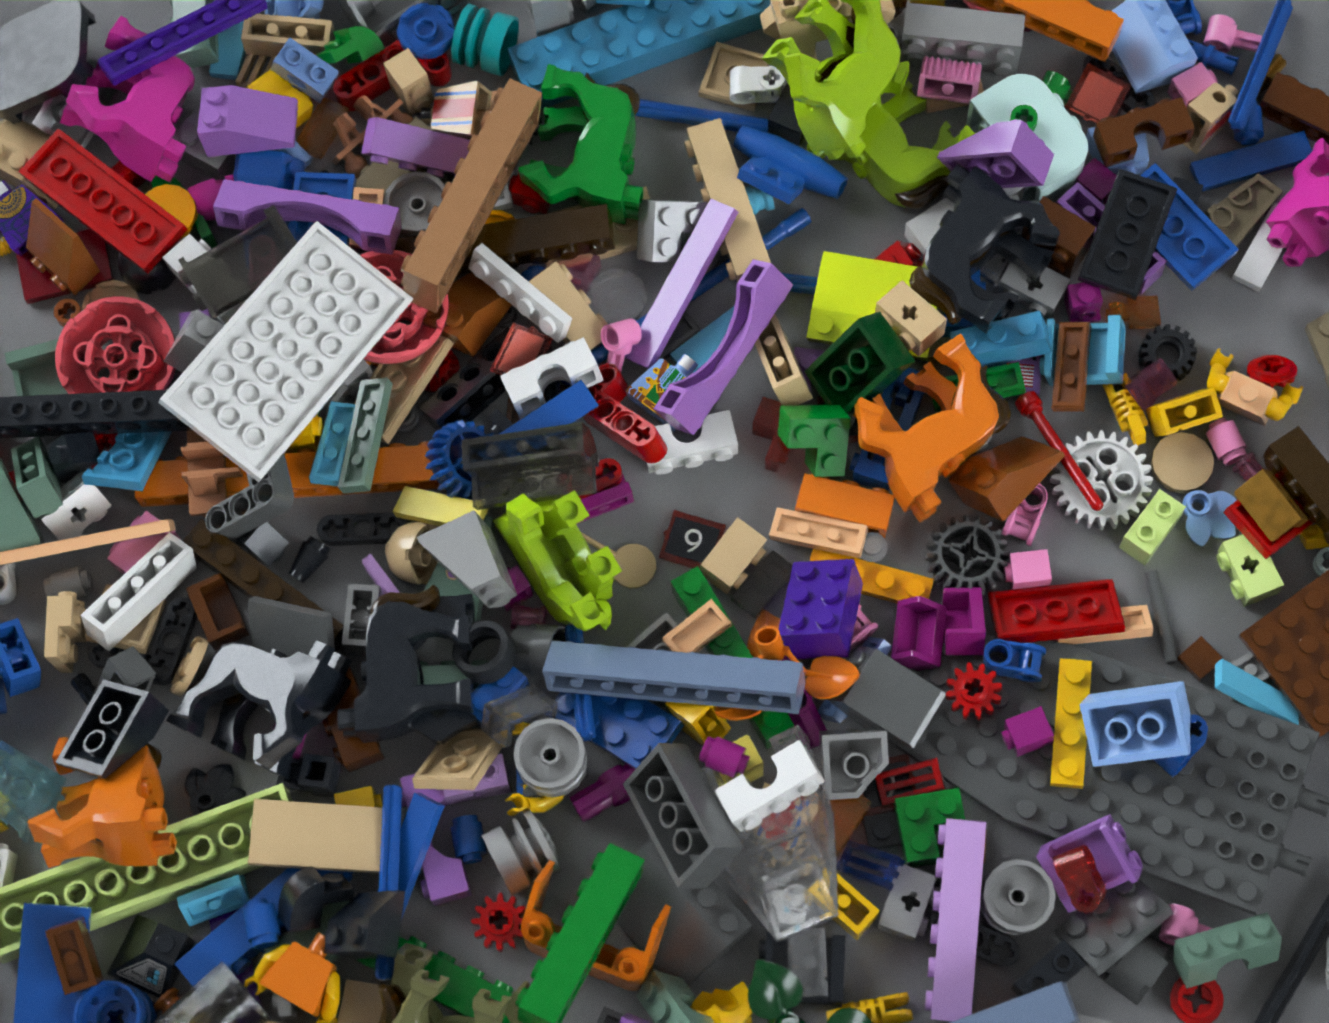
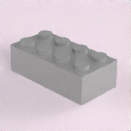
[900,2,1025,76]

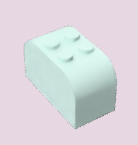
[966,74,1088,203]

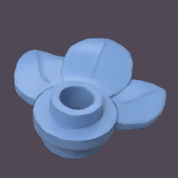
[1182,490,1237,547]

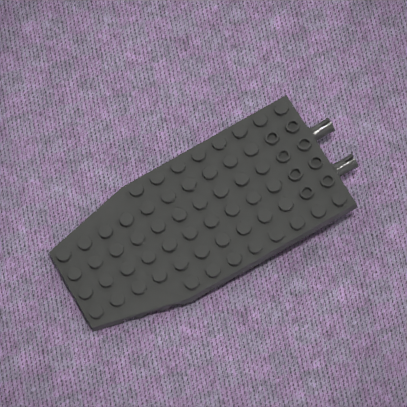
[896,635,1329,916]

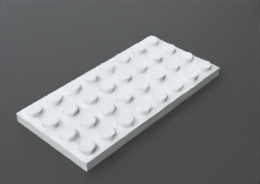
[158,221,413,482]

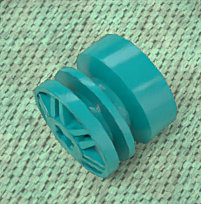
[451,3,519,77]

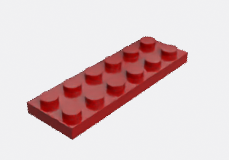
[18,128,188,274]

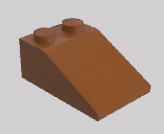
[26,198,100,296]
[423,272,512,357]
[948,436,1065,522]

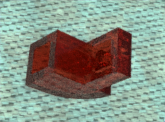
[752,397,799,473]

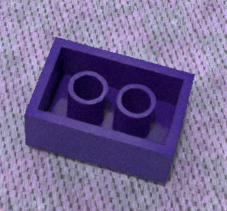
[778,559,863,659]

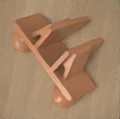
[332,95,413,178]
[181,431,243,518]

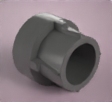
[511,624,566,678]

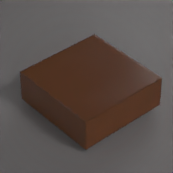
[1178,636,1223,682]

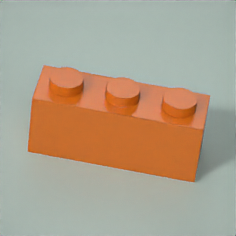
[795,473,895,538]

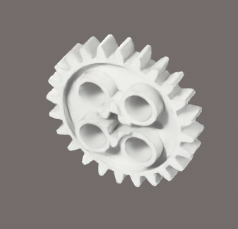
[1050,430,1153,530]

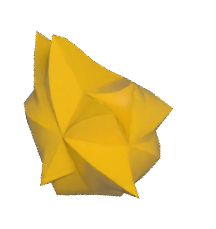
[690,981,753,1023]

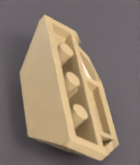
[0,119,58,209]

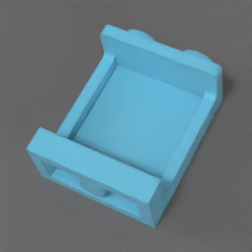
[1040,315,1126,386]

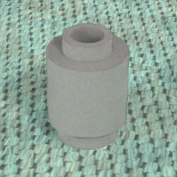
[43,566,93,598]

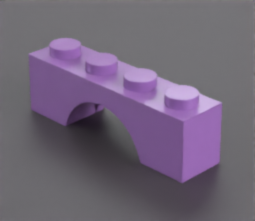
[400,773,472,906]

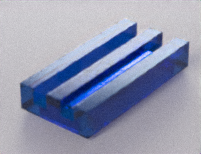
[836,840,905,891]

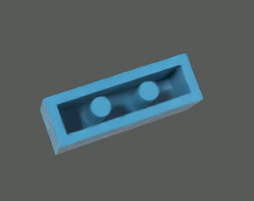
[950,311,1052,367]

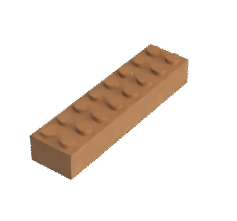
[400,78,542,314]

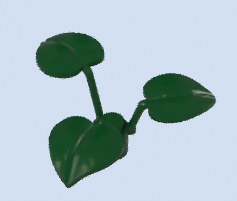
[748,960,873,1023]

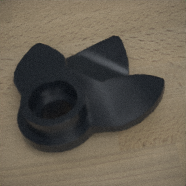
[185,764,246,816]

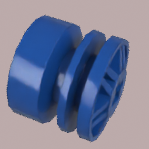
[73,980,158,1023]

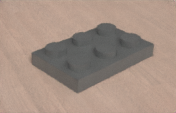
[1054,879,1173,976]

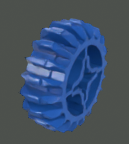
[424,420,504,501]

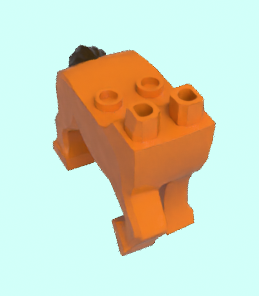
[853,333,1011,523]
[27,737,177,868]

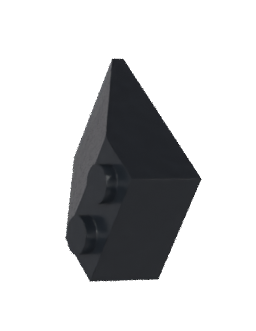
[56,680,169,779]

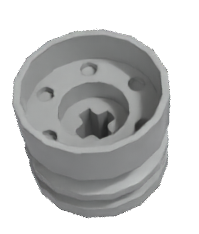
[481,810,561,896]

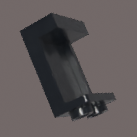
[759,931,846,1006]

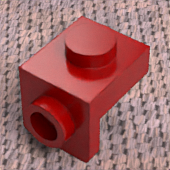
[509,172,551,214]
[874,240,922,267]

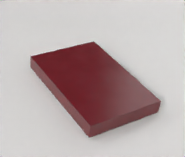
[16,229,114,304]

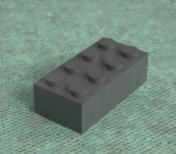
[623,743,743,889]

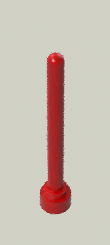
[1015,391,1103,511]

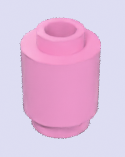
[1206,418,1247,466]

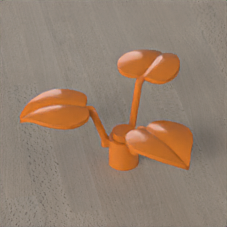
[714,610,860,720]

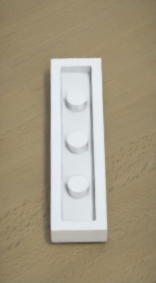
[468,243,572,343]

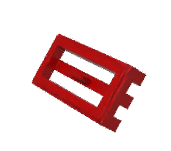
[875,758,946,806]

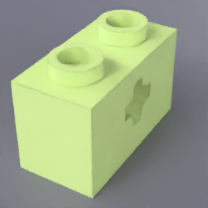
[1119,489,1186,566]
[1216,534,1284,607]

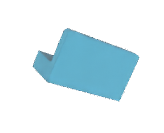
[177,874,250,927]

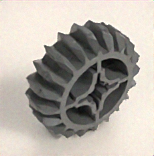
[925,514,1010,596]

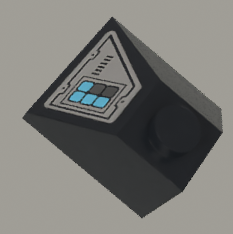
[107,914,195,998]

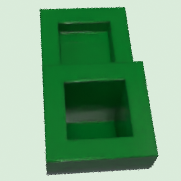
[316,26,385,64]

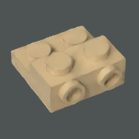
[44,591,87,673]

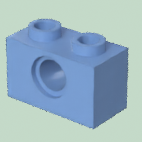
[271,37,339,103]

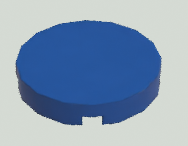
[397,3,455,59]

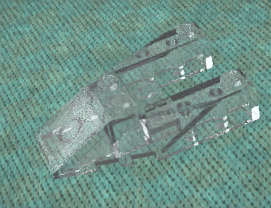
[701,725,839,942]

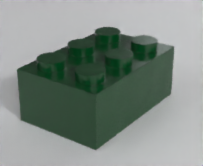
[804,311,915,417]

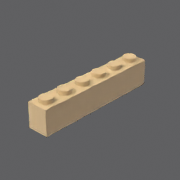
[684,118,771,283]

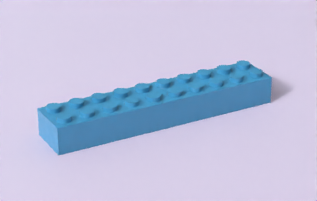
[507,0,771,110]

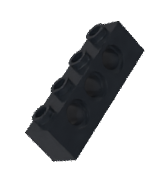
[418,327,537,431]

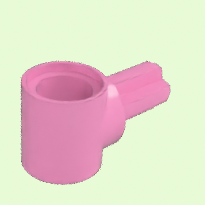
[1203,15,1262,53]
[601,318,642,373]
[1159,904,1213,946]

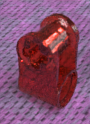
[1053,844,1107,913]

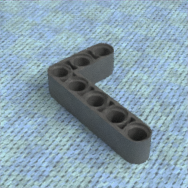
[205,454,294,539]

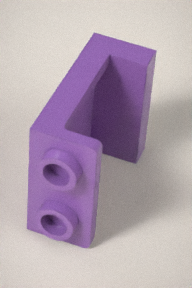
[1036,814,1143,913]

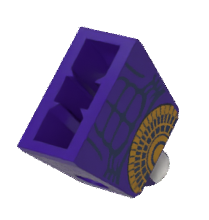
[0,180,64,256]

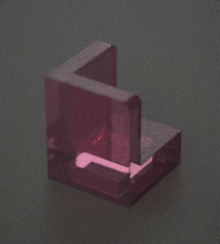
[565,255,601,296]
[1125,358,1178,411]

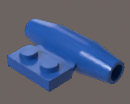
[733,126,848,204]

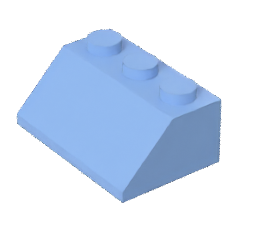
[1112,0,1198,93]
[1080,681,1190,767]

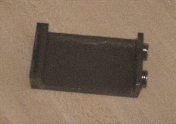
[178,205,297,318]

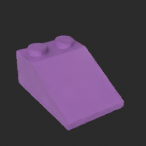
[197,85,298,157]
[937,119,1054,188]

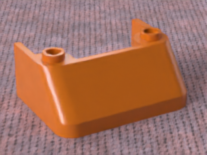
[521,860,672,991]

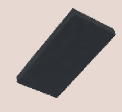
[1078,169,1178,300]

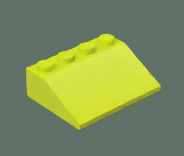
[806,251,937,361]

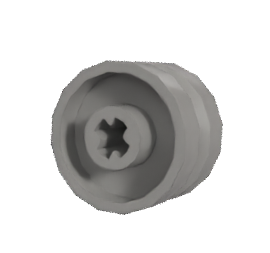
[384,171,445,239]
[513,718,588,798]
[979,859,1056,937]

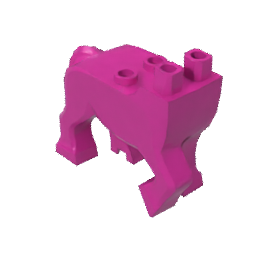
[60,16,195,182]
[1266,138,1329,267]

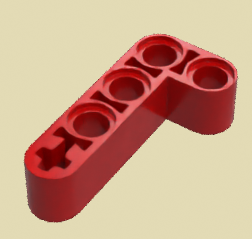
[333,40,452,112]
[583,363,668,463]

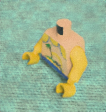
[1207,348,1303,426]

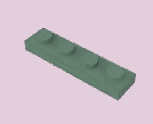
[338,377,393,494]

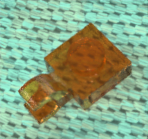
[1105,295,1161,329]

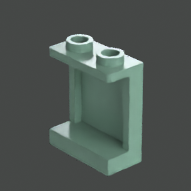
[5,339,68,396]

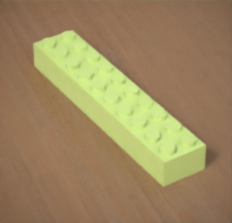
[0,783,293,964]

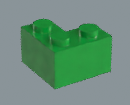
[778,405,851,477]
[893,788,965,868]

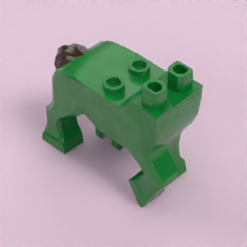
[518,64,644,225]

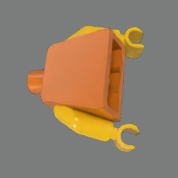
[244,932,340,1023]

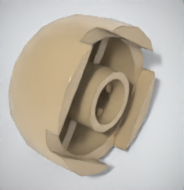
[385,522,438,585]

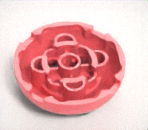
[360,250,449,364]
[55,296,176,394]

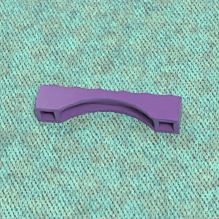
[213,179,402,255]
[653,259,793,435]

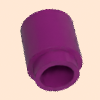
[699,736,750,778]

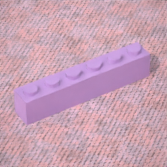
[925,818,986,1022]

